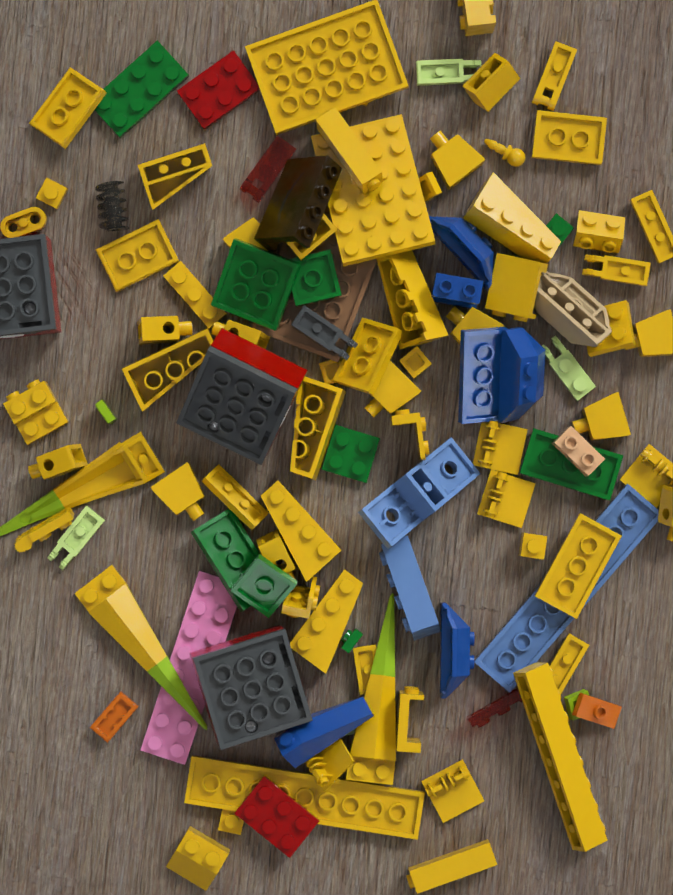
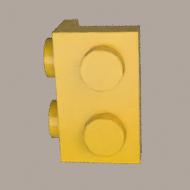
[573,210,625,253]
[281,576,320,619]

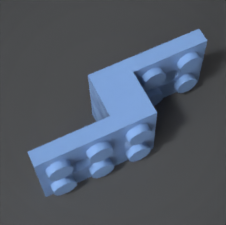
[358,437,481,549]

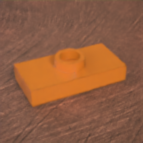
[90,691,139,743]
[572,692,622,729]

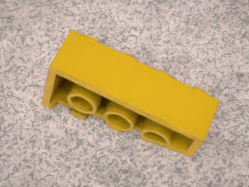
[463,172,561,263]
[377,250,448,349]
[122,328,214,412]
[290,377,346,481]
[261,480,341,582]

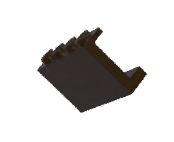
[254,155,342,251]

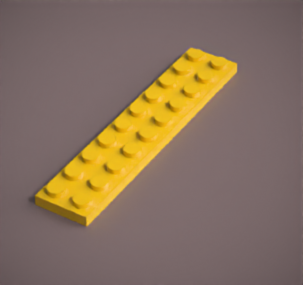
[184,755,425,840]

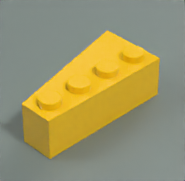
[457,0,496,36]
[290,569,363,674]

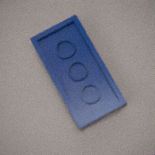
[458,327,508,424]

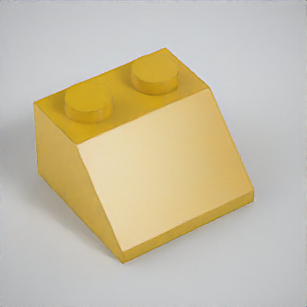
[166,826,230,891]

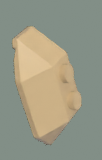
[534,271,612,347]

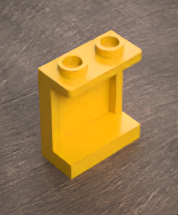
[485,253,548,322]
[396,686,424,753]

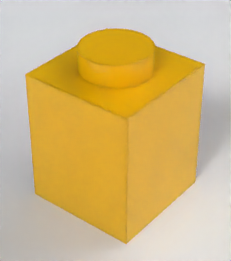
[518,533,547,560]

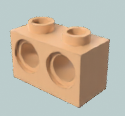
[552,426,605,477]

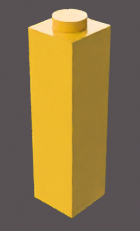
[316,107,383,194]
[406,839,497,894]

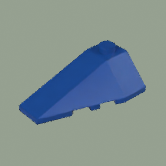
[274,697,374,768]

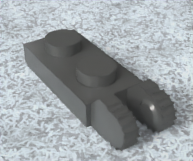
[291,305,358,360]

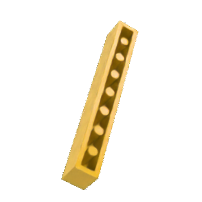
[513,662,608,852]

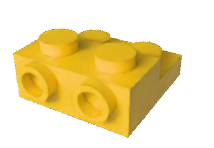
[3,379,69,445]

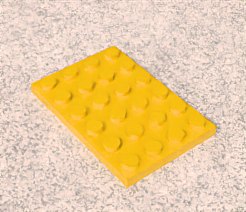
[245,0,409,135]
[311,114,435,267]

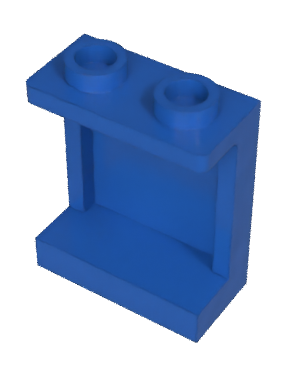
[431,273,484,309]

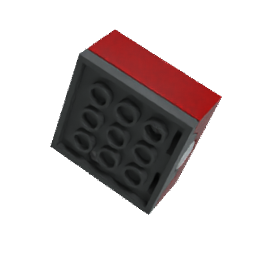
[0,234,62,340]
[176,328,308,465]
[190,625,313,750]

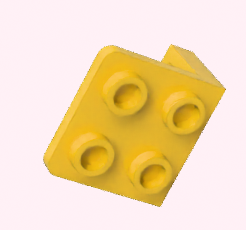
[390,409,429,460]

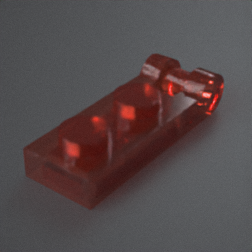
[239,135,297,203]
[467,687,523,728]

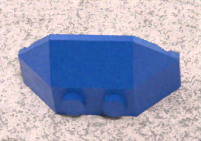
[429,216,494,291]
[498,327,546,423]
[440,602,475,699]

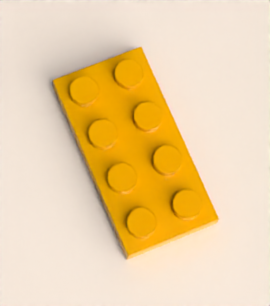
[534,513,622,619]

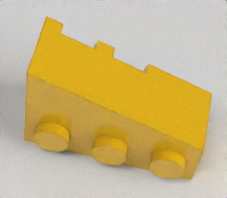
[138,143,212,210]

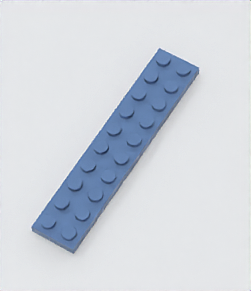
[474,484,659,693]

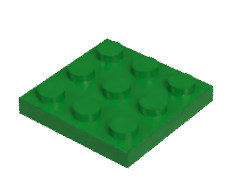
[211,238,301,331]

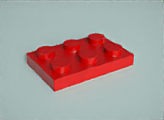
[177,50,260,130]
[234,775,320,858]

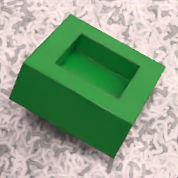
[546,213,574,247]
[340,628,363,653]

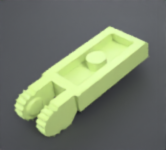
[416,59,482,86]
[542,336,596,401]
[47,506,105,570]

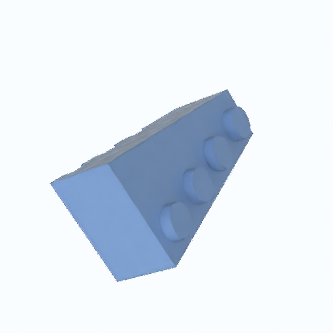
[379,535,441,641]

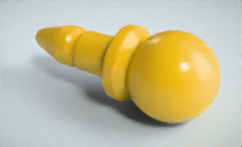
[484,139,525,167]

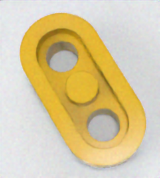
[0,207,47,238]

